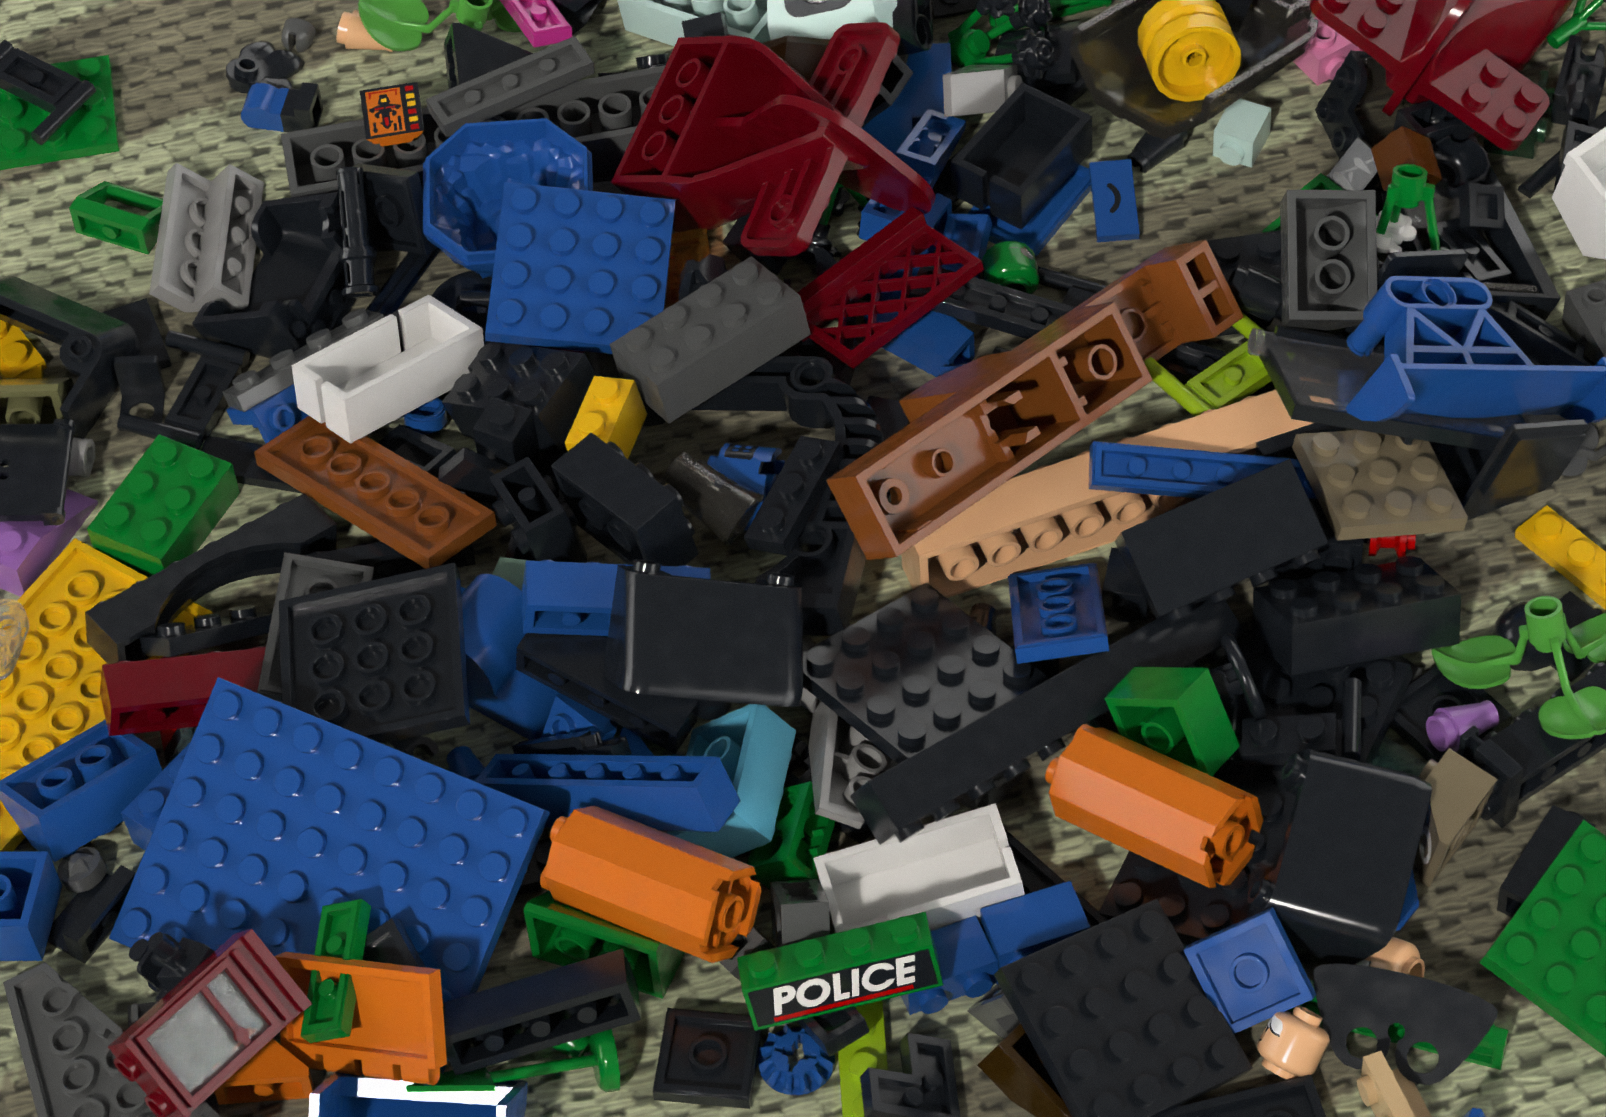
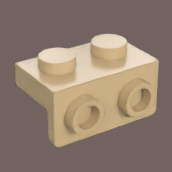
[1357,1051,1432,1117]

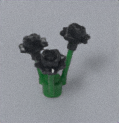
[948,0,1055,80]

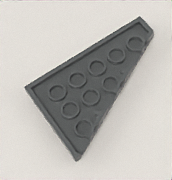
[3,962,221,1117]

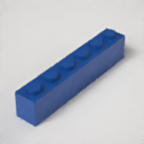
[475,754,740,832]

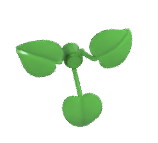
[358,0,522,51]
[1432,596,1606,739]

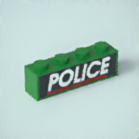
[737,911,943,1031]

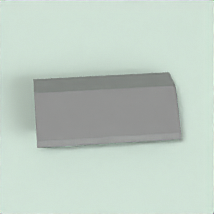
[149,163,264,313]

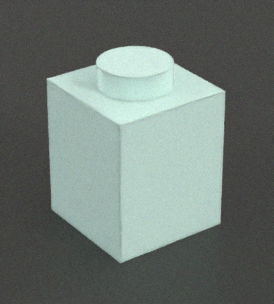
[1213,96,1271,168]

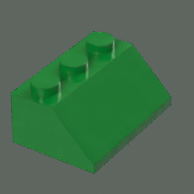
[523,891,685,999]

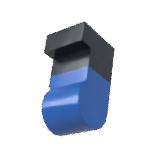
[241,82,323,132]

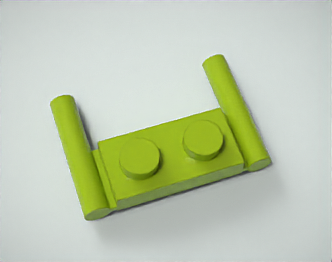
[1144,311,1294,417]

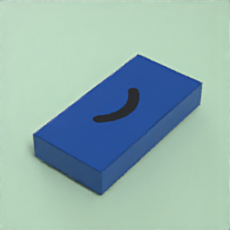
[1089,159,1140,242]

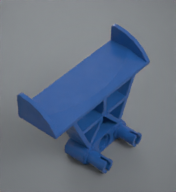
[1346,276,1606,423]

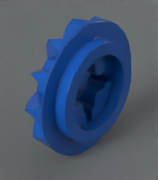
[758,1023,835,1095]

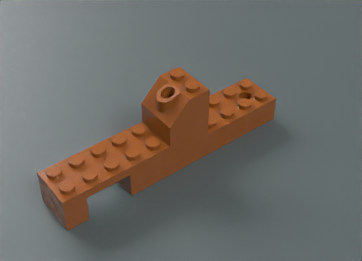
[826,240,1244,560]

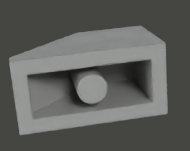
[943,65,1023,117]

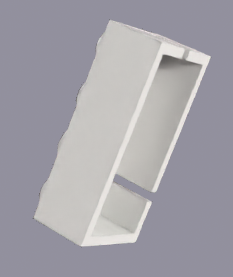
[291,295,484,444]
[813,803,1025,933]

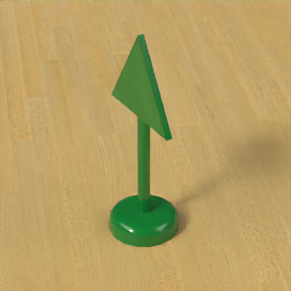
[406,1029,620,1092]

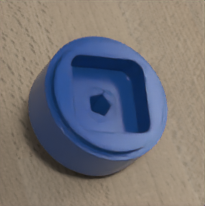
[403,398,448,434]

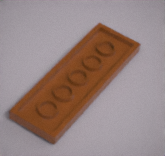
[254,416,497,569]

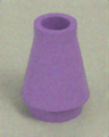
[1426,700,1499,752]

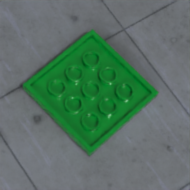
[1479,820,1606,1057]

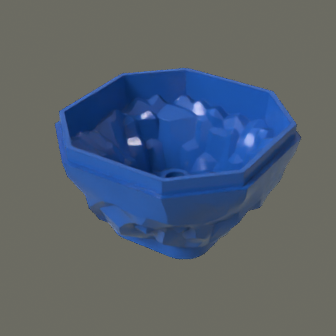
[423,118,593,278]

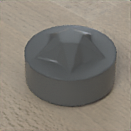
[57,847,107,893]

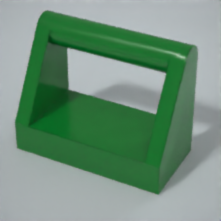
[69,181,163,255]

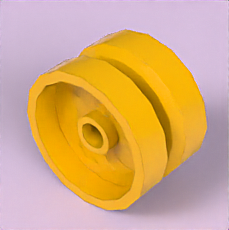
[1138,0,1241,102]

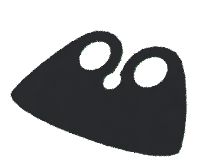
[1313,963,1498,1085]

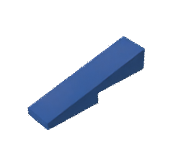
[859,109,966,241]

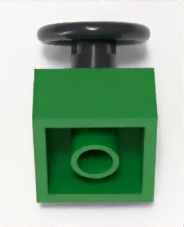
[1104,633,1266,776]

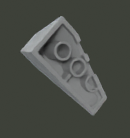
[808,701,898,829]

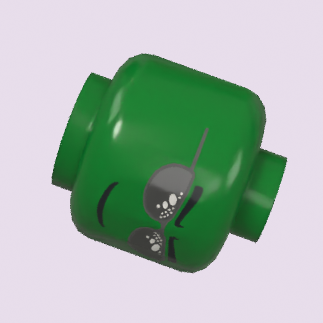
[982,241,1040,295]

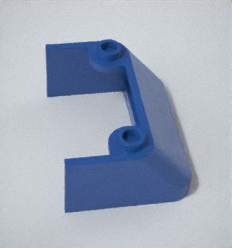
[309,1072,528,1117]

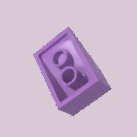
[0,489,98,597]

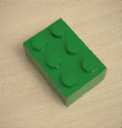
[87,434,240,578]

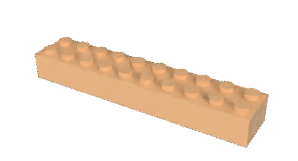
[901,382,1332,598]

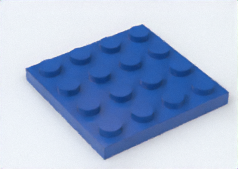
[485,182,676,354]

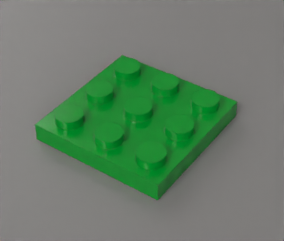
[0,55,120,170]

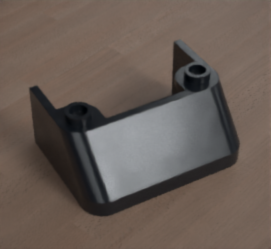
[0,276,139,439]

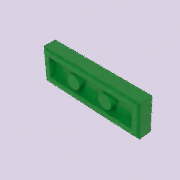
[300,899,371,1043]

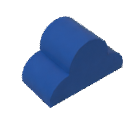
[461,574,561,740]

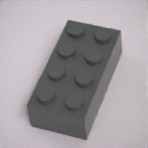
[610,256,811,424]

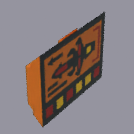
[360,82,425,147]

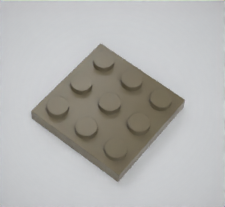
[1292,430,1468,541]

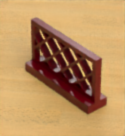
[797,206,984,368]

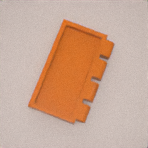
[274,952,447,1085]

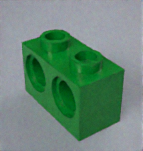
[747,781,835,890]

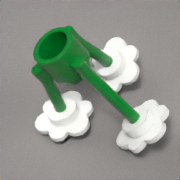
[1376,164,1448,254]

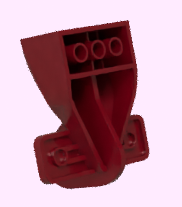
[1310,0,1574,151]
[611,22,936,256]

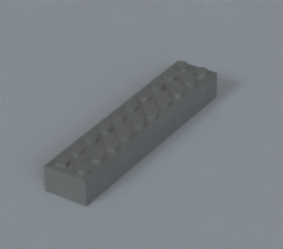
[281,65,666,198]

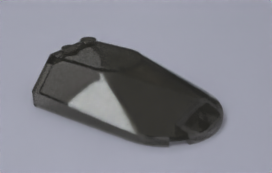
[1069,0,1318,140]

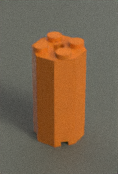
[1045,724,1263,888]
[540,806,762,963]

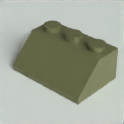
[0,377,74,437]

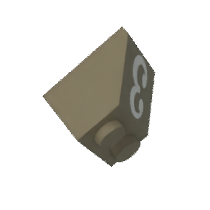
[1415,748,1497,887]

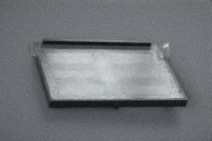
[1248,325,1526,452]

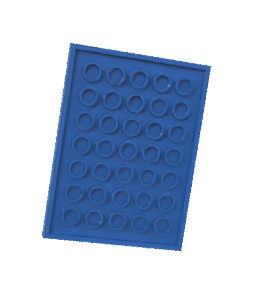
[109,677,550,1074]

